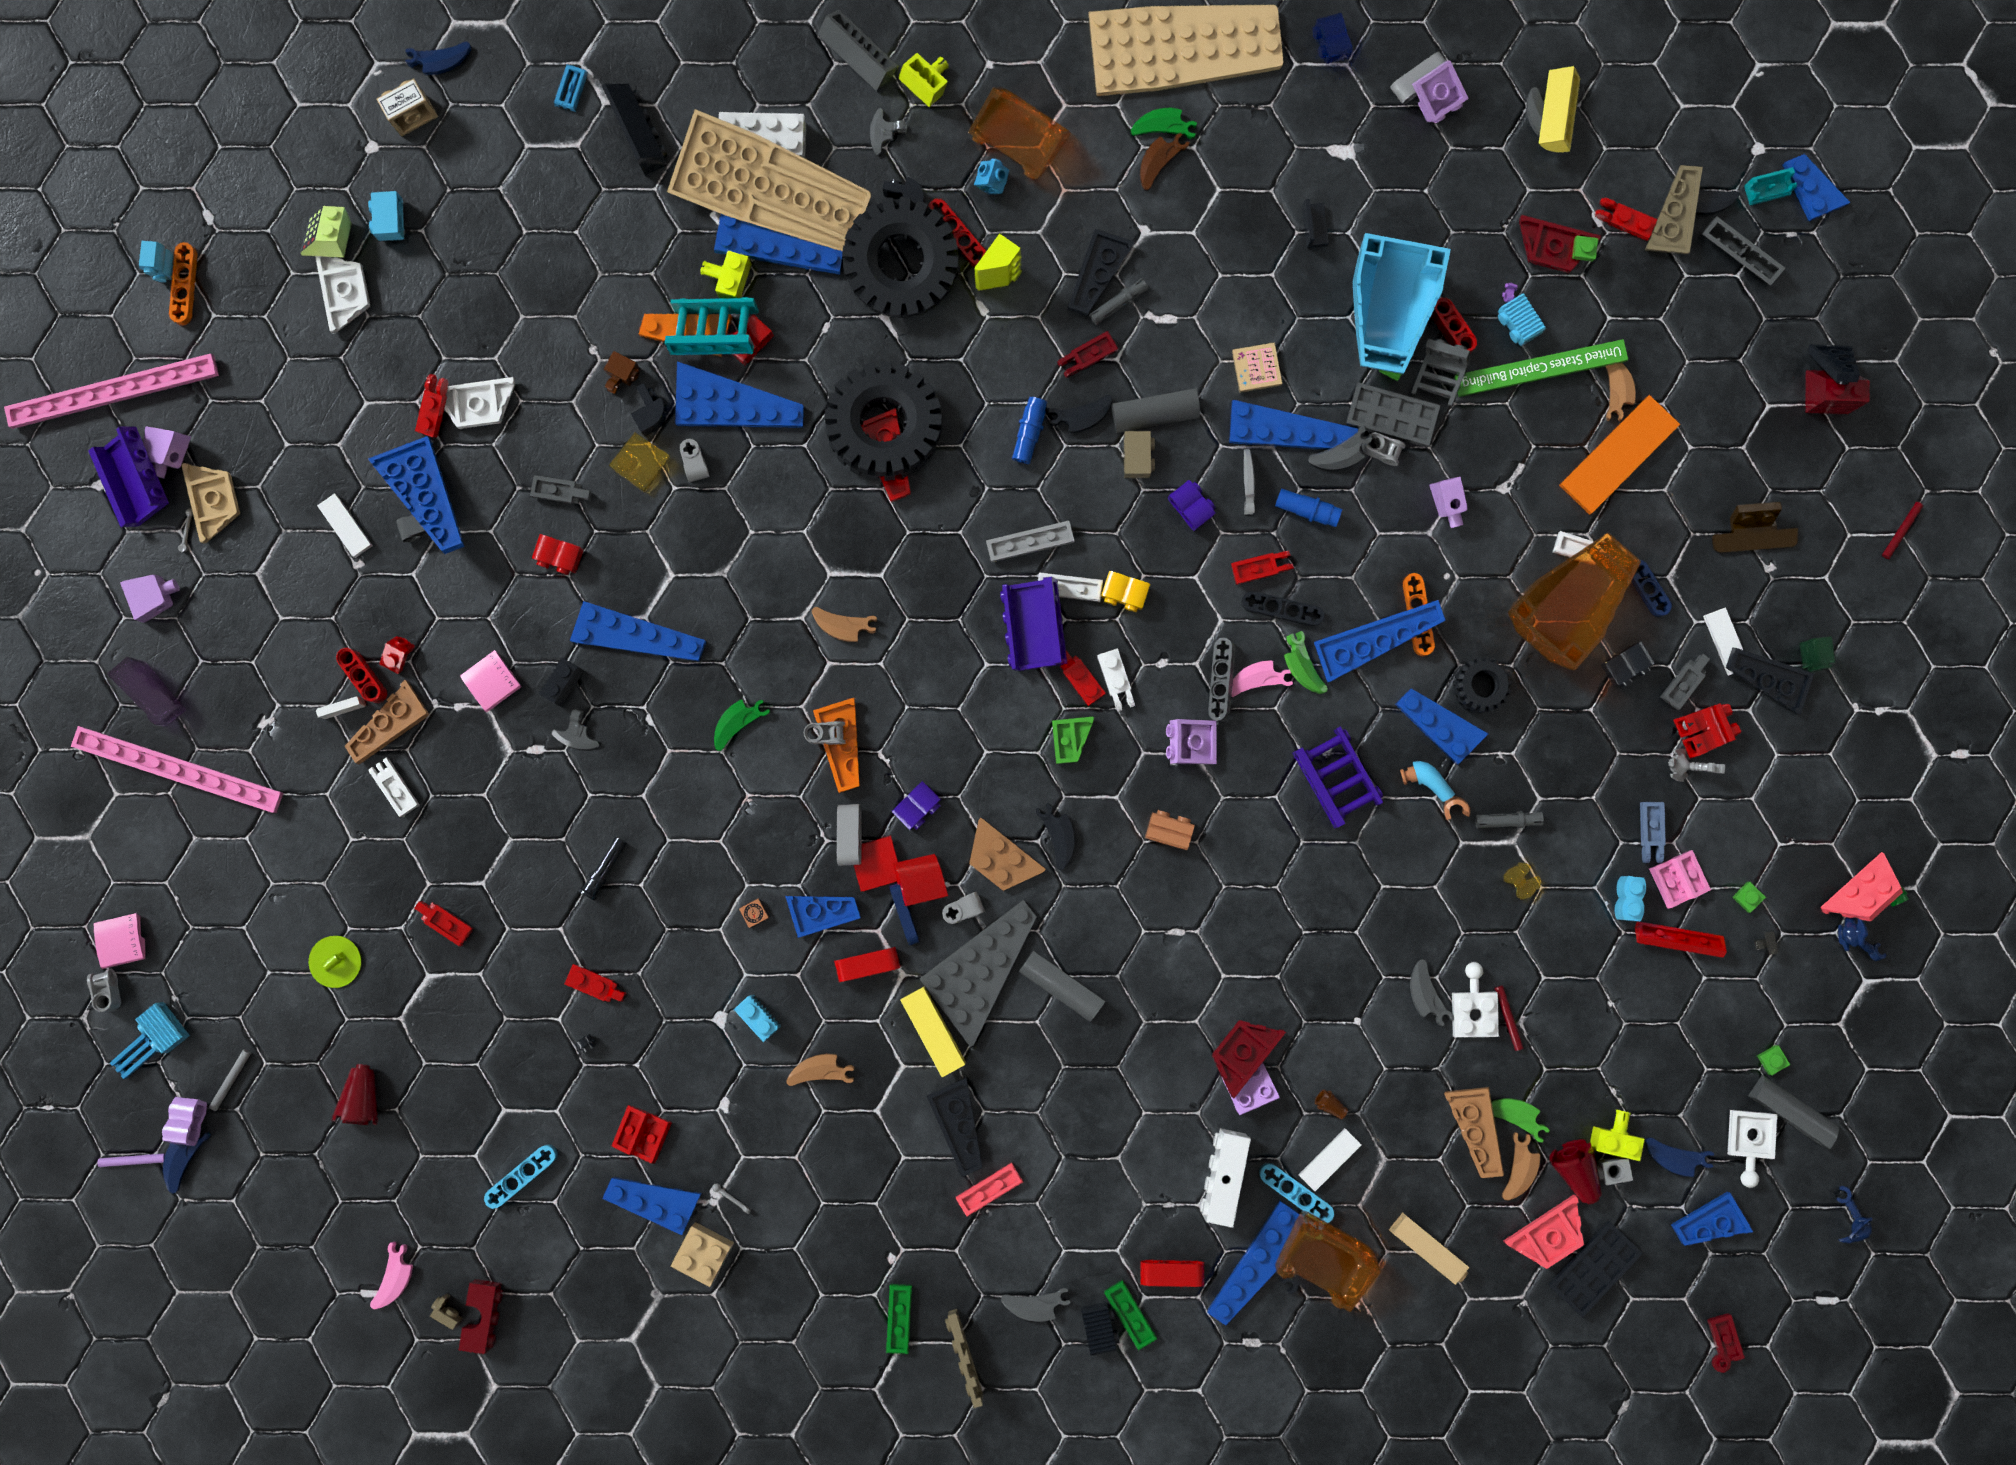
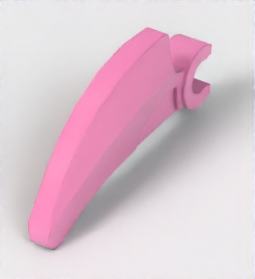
[1232,661,1293,697]
[370,1242,413,1309]

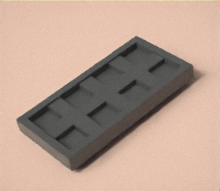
[1345,382,1440,448]

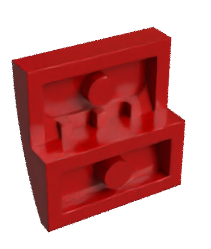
[854,835,898,892]
[893,854,948,906]
[611,1105,672,1164]

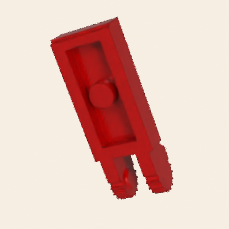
[1594,198,1657,240]
[415,374,448,438]
[1231,551,1294,585]

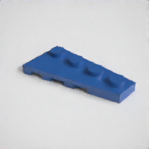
[1395,688,1488,765]
[602,1177,702,1235]

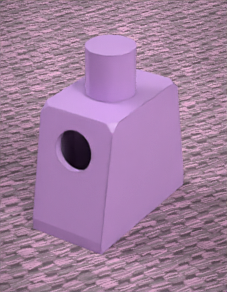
[143,426,191,479]
[1429,477,1468,528]
[120,575,179,623]

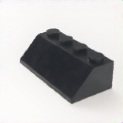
[602,83,668,175]

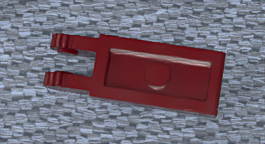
[1057,331,1118,378]

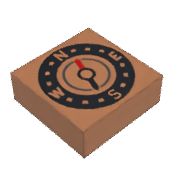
[739,899,769,928]

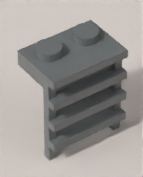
[1411,339,1470,406]

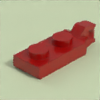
[1061,651,1106,706]
[414,901,474,947]
[564,964,626,1002]

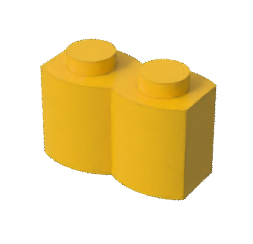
[1101,571,1150,612]

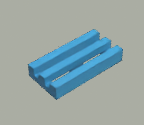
[554,65,588,112]
[110,1034,156,1079]

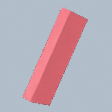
[956,1162,1023,1217]

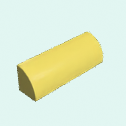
[1539,66,1580,152]
[901,986,966,1077]

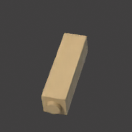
[1389,1213,1469,1285]

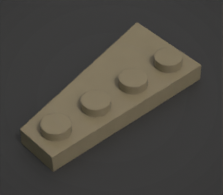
[1645,165,1703,255]
[945,1309,983,1408]

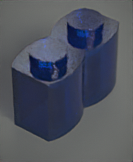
[1313,13,1353,64]

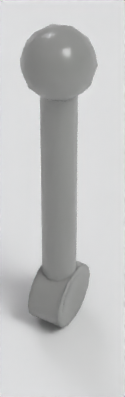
[178,509,194,553]
[712,1183,751,1214]

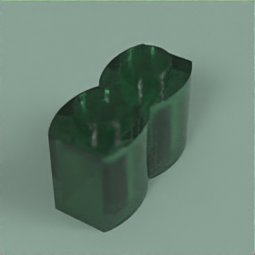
[1799,636,1836,672]

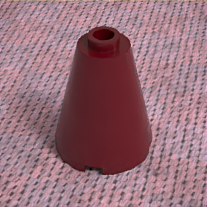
[331,1064,378,1125]
[1549,1139,1602,1204]

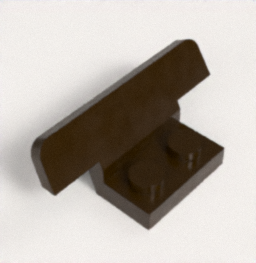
[1712,502,1798,552]

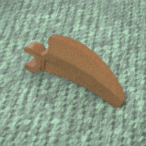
[1606,363,1636,421]
[812,607,877,642]
[787,1054,854,1086]
[1502,1132,1540,1200]

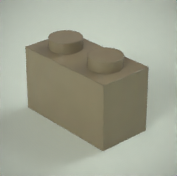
[1124,431,1155,478]

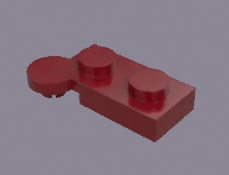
[1707,1313,1745,1373]

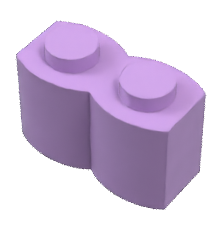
[162,1097,207,1146]

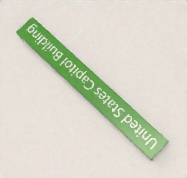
[1454,339,1628,397]

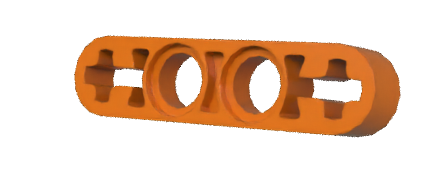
[169,242,197,325]
[1403,573,1435,656]

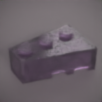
[107,657,186,727]

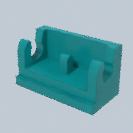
[1744,167,1797,206]

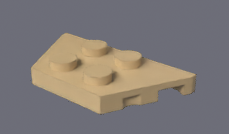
[181,463,240,544]

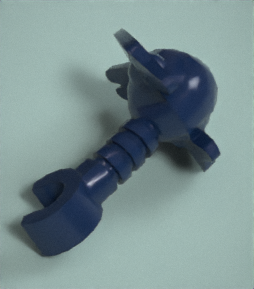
[1838,917,1887,961]
[1837,1186,1873,1243]

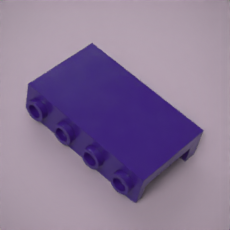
[88,426,169,527]
[1000,576,1067,671]

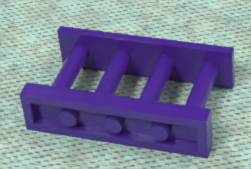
[1292,727,1383,828]

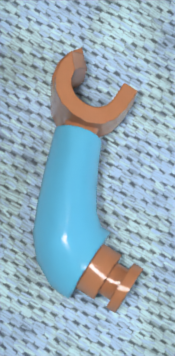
[1400,761,1470,820]

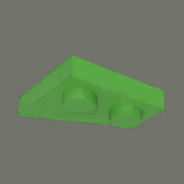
[1052,717,1094,764]

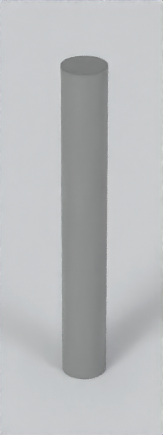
[209,1049,251,1111]

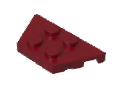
[1519,215,1601,273]
[1212,1020,1286,1099]

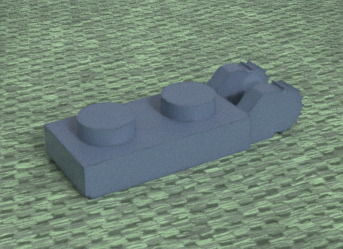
[1640,802,1666,863]

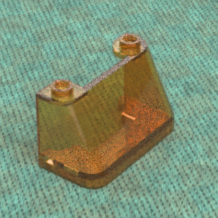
[968,87,1071,180]
[1275,1211,1381,1312]

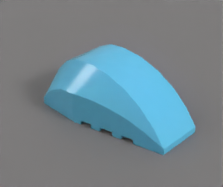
[1353,233,1451,374]

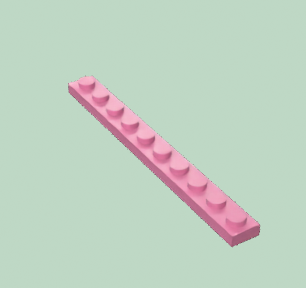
[4,354,219,429]
[71,726,283,813]

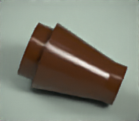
[1314,1089,1348,1120]

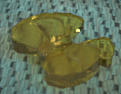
[1504,863,1541,899]

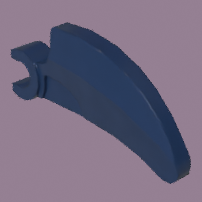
[405,42,471,75]
[163,1127,211,1193]
[1645,1138,1714,1177]

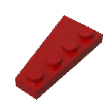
[861,408,910,503]

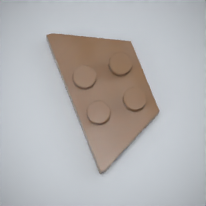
[969,817,1046,891]

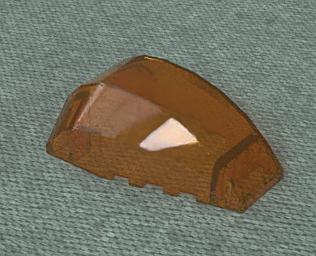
[1508,533,1641,671]

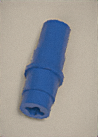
[1012,397,1047,464]
[1275,488,1343,527]

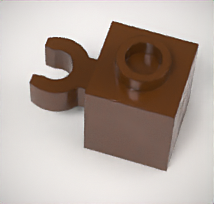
[604,351,640,394]

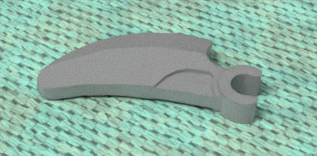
[1244,449,1255,514]

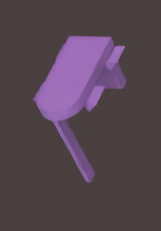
[1502,283,1518,303]

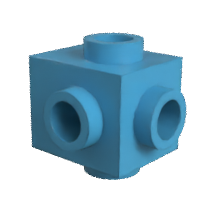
[974,159,1010,194]

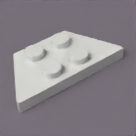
[315,256,370,334]
[435,377,516,429]

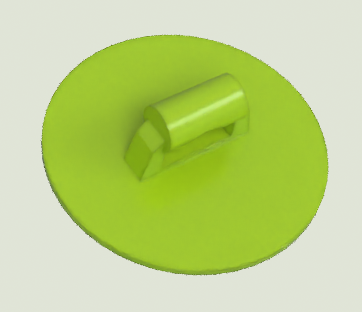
[308,936,361,988]

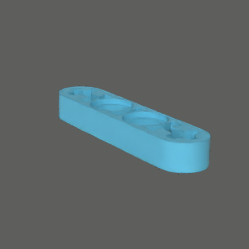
[484,1145,557,1209]
[1259,1163,1334,1223]

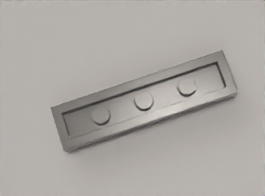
[986,521,1074,562]

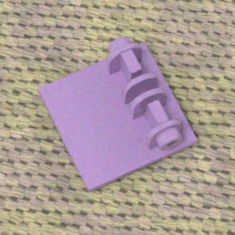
[1224,1063,1280,1116]

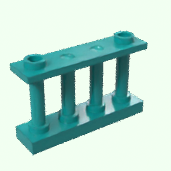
[665,297,759,355]

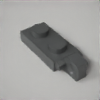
[530,475,593,504]
[1660,654,1710,710]

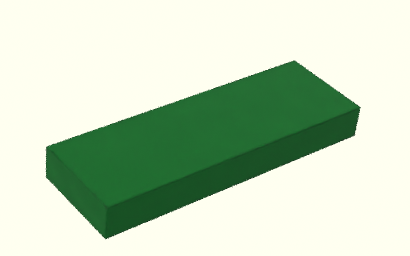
[1104,1280,1157,1351]
[886,1284,912,1354]

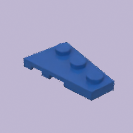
[1782,154,1850,221]
[785,896,861,938]
[1671,1192,1753,1245]

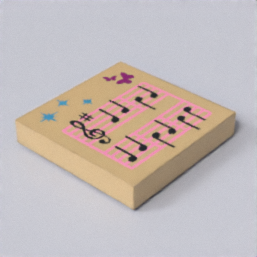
[1232,342,1282,393]

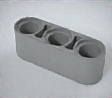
[1390,51,1446,105]
[837,804,862,866]

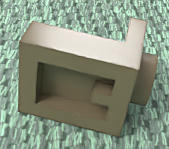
[430,1293,463,1330]

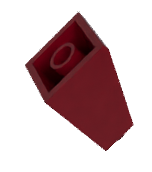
[1805,370,1870,414]

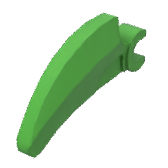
[1284,631,1328,694]
[1492,1098,1549,1142]

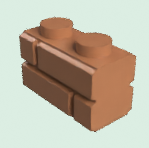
[1145,810,1195,850]

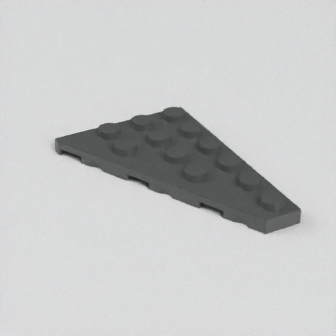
[920,900,1036,1047]

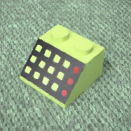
[301,206,352,257]

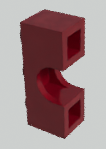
[459,1279,503,1354]

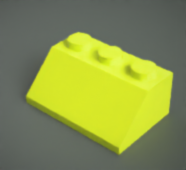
[974,234,1022,290]

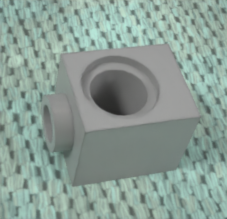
[1596,1156,1633,1185]

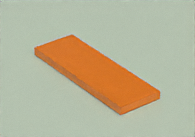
[1559,395,1680,515]

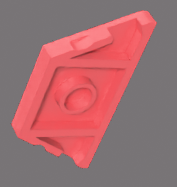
[1821,852,1903,921]
[1503,1195,1584,1269]

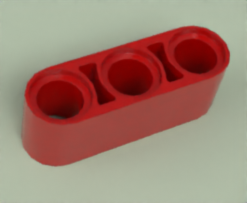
[1431,298,1477,354]
[336,648,387,703]
[834,947,900,982]
[1140,1260,1205,1287]

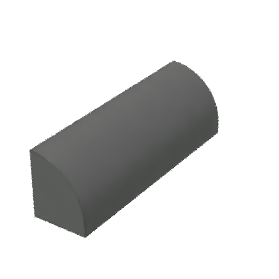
[817,10,898,91]
[1702,216,1785,286]
[1112,388,1200,433]
[1019,951,1105,1022]
[1748,1074,1839,1149]

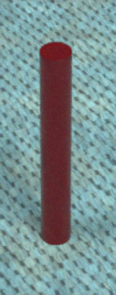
[1882,502,1924,559]
[1495,985,1524,1051]

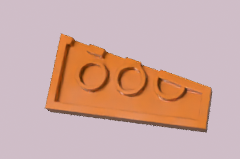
[639,314,733,357]
[813,698,860,793]

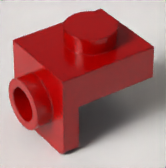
[379,636,415,674]

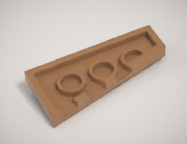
[345,680,430,765]
[1444,1087,1504,1178]

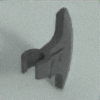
[870,108,907,156]
[551,709,600,749]

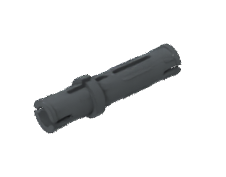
[1089,278,1149,326]
[1475,811,1544,828]

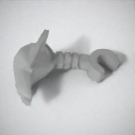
[1668,749,1725,782]

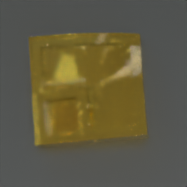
[609,432,669,492]

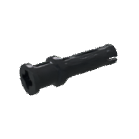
[579,837,627,901]

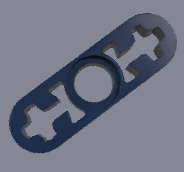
[1626,560,1672,617]
[889,883,920,946]

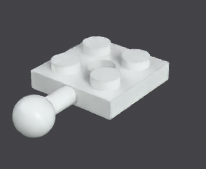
[1452,962,1499,1037]
[1728,1110,1777,1188]

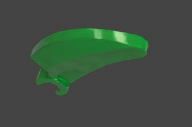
[1131,108,1197,139]
[714,700,770,751]

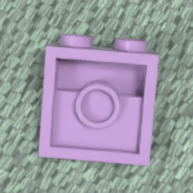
[1412,61,1469,123]
[1166,719,1216,764]

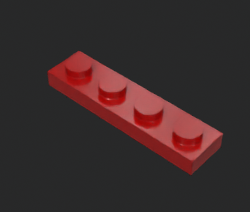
[1635,921,1727,958]

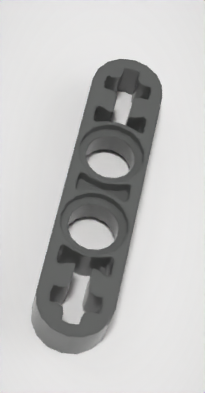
[1208,637,1236,722]

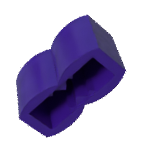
[1168,480,1216,531]
[892,781,941,830]

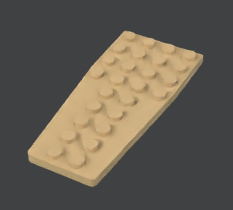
[1089,5,1283,96]
[667,109,871,251]

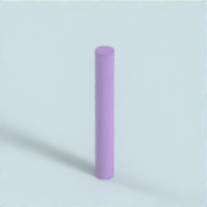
[98,1154,165,1167]

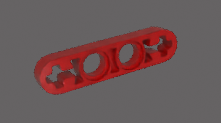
[928,198,986,267]

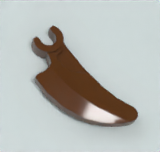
[1140,133,1190,191]

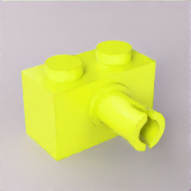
[899,53,948,107]
[701,251,752,299]
[1590,1109,1644,1161]

